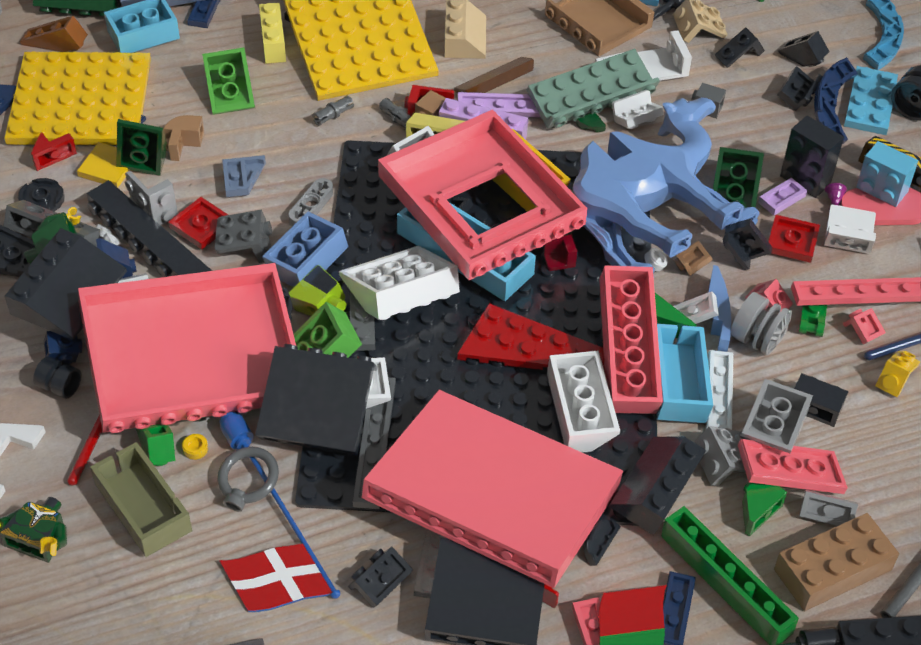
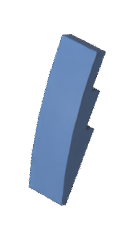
[708,265,731,352]

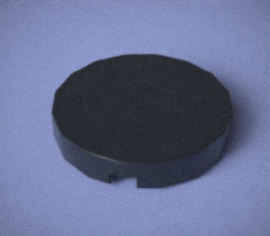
[18,178,65,212]

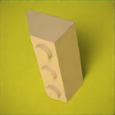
[445,0,486,59]

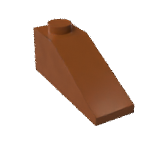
[20,16,88,52]

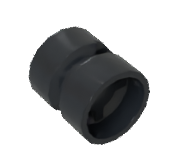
[33,356,82,399]

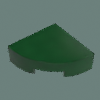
[576,112,606,132]

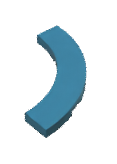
[863,0,904,70]

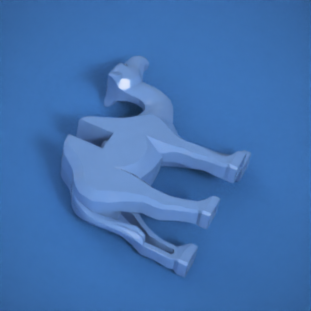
[572,97,759,278]

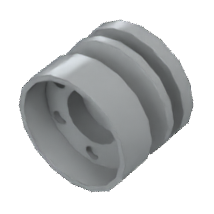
[730,292,792,355]

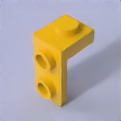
[875,351,920,397]

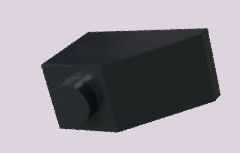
[777,31,830,67]

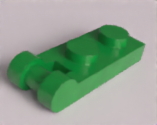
[798,305,827,337]

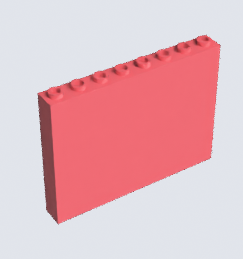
[78,263,296,433]
[362,390,623,588]

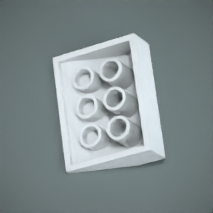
[339,246,459,320]

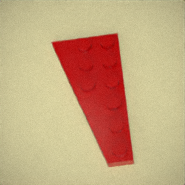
[457,304,605,373]

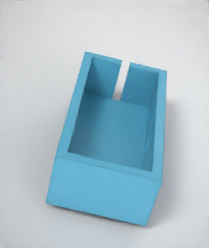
[657,324,713,423]

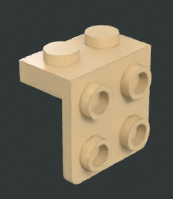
[673,0,728,43]

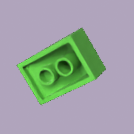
[202,47,255,115]
[293,302,362,358]

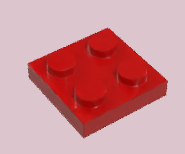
[168,197,228,250]
[768,214,820,263]

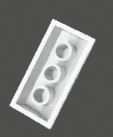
[547,351,620,453]

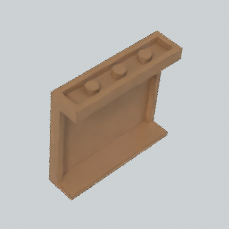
[545,0,654,57]

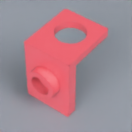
[745,279,793,310]

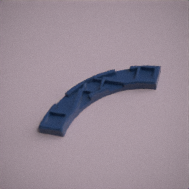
[814,57,858,144]

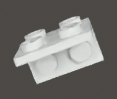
[637,30,692,81]
[824,205,876,254]

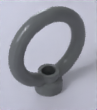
[218,447,279,512]

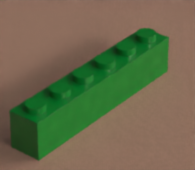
[661,506,799,645]

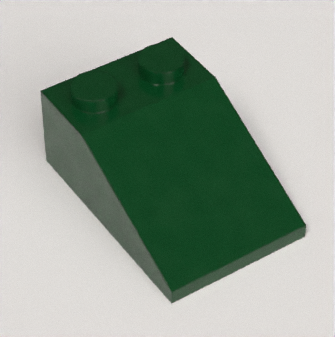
[116,119,167,176]
[713,147,764,208]

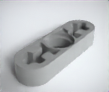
[289,178,333,227]

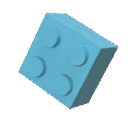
[856,141,918,207]

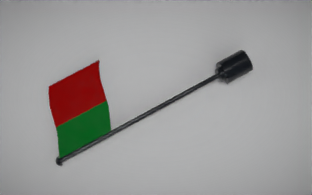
[598,585,841,645]

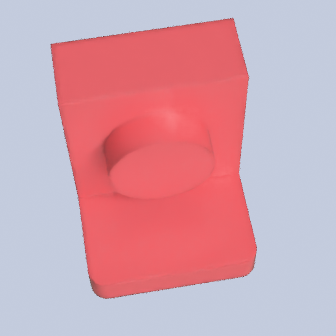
[843,308,886,345]

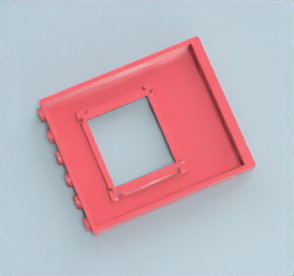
[378,109,587,280]

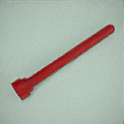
[67,414,102,486]

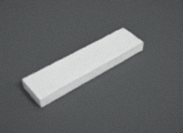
[706,350,733,430]

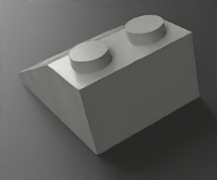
[741,379,813,454]

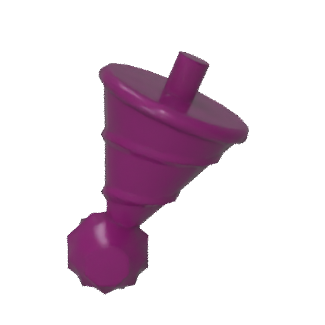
[824,183,847,210]

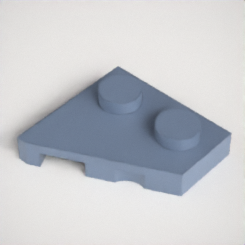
[222,155,266,197]

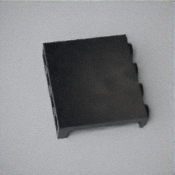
[255,344,378,456]
[425,538,545,645]

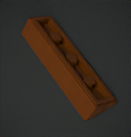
[454,57,534,94]

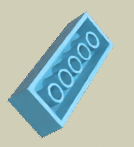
[397,203,536,301]

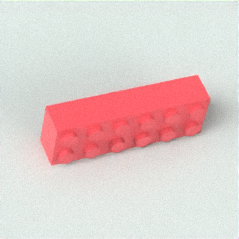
[599,266,663,414]

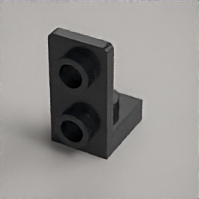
[715,27,765,68]

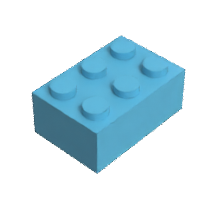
[104,0,180,53]

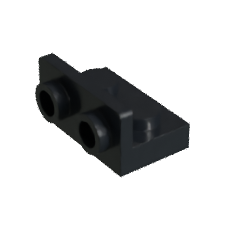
[348,546,413,608]

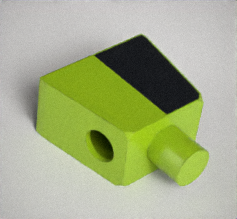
[289,265,346,316]

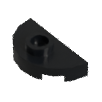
[583,520,621,566]

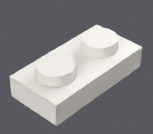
[673,291,719,324]

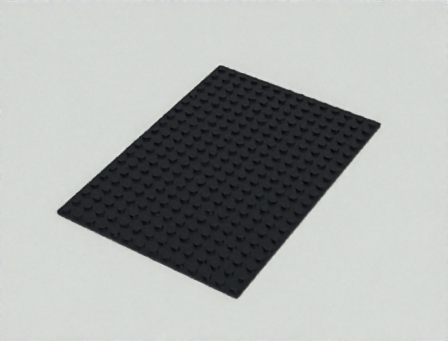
[295,140,657,526]

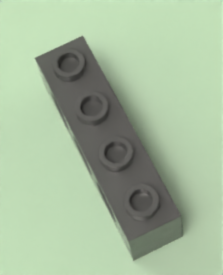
[4,200,100,247]

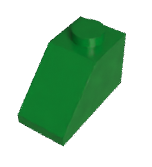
[742,482,787,536]

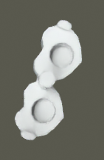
[96,224,119,245]

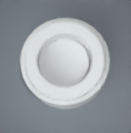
[644,248,668,271]

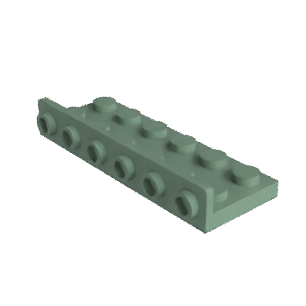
[526,49,660,129]

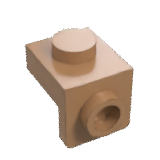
[673,240,713,276]

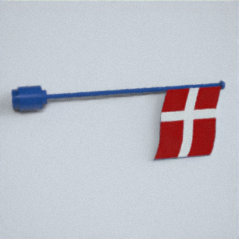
[219,411,340,612]

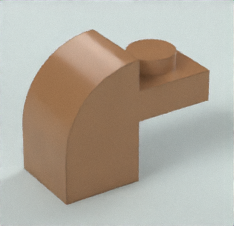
[164,115,204,161]

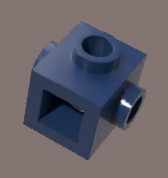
[44,331,83,365]

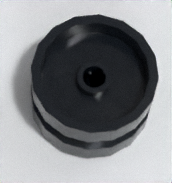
[891,65,921,121]

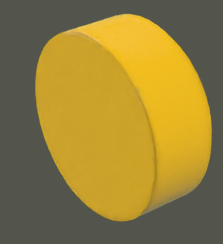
[182,434,208,460]

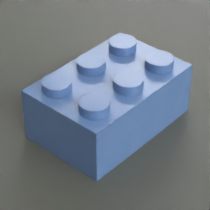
[262,211,348,287]

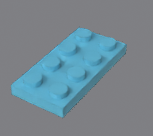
[844,66,898,135]

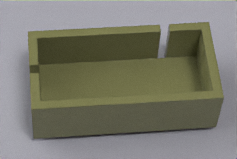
[90,442,192,557]

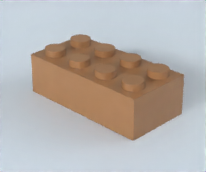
[774,512,900,612]

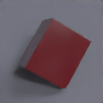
[543,235,577,271]

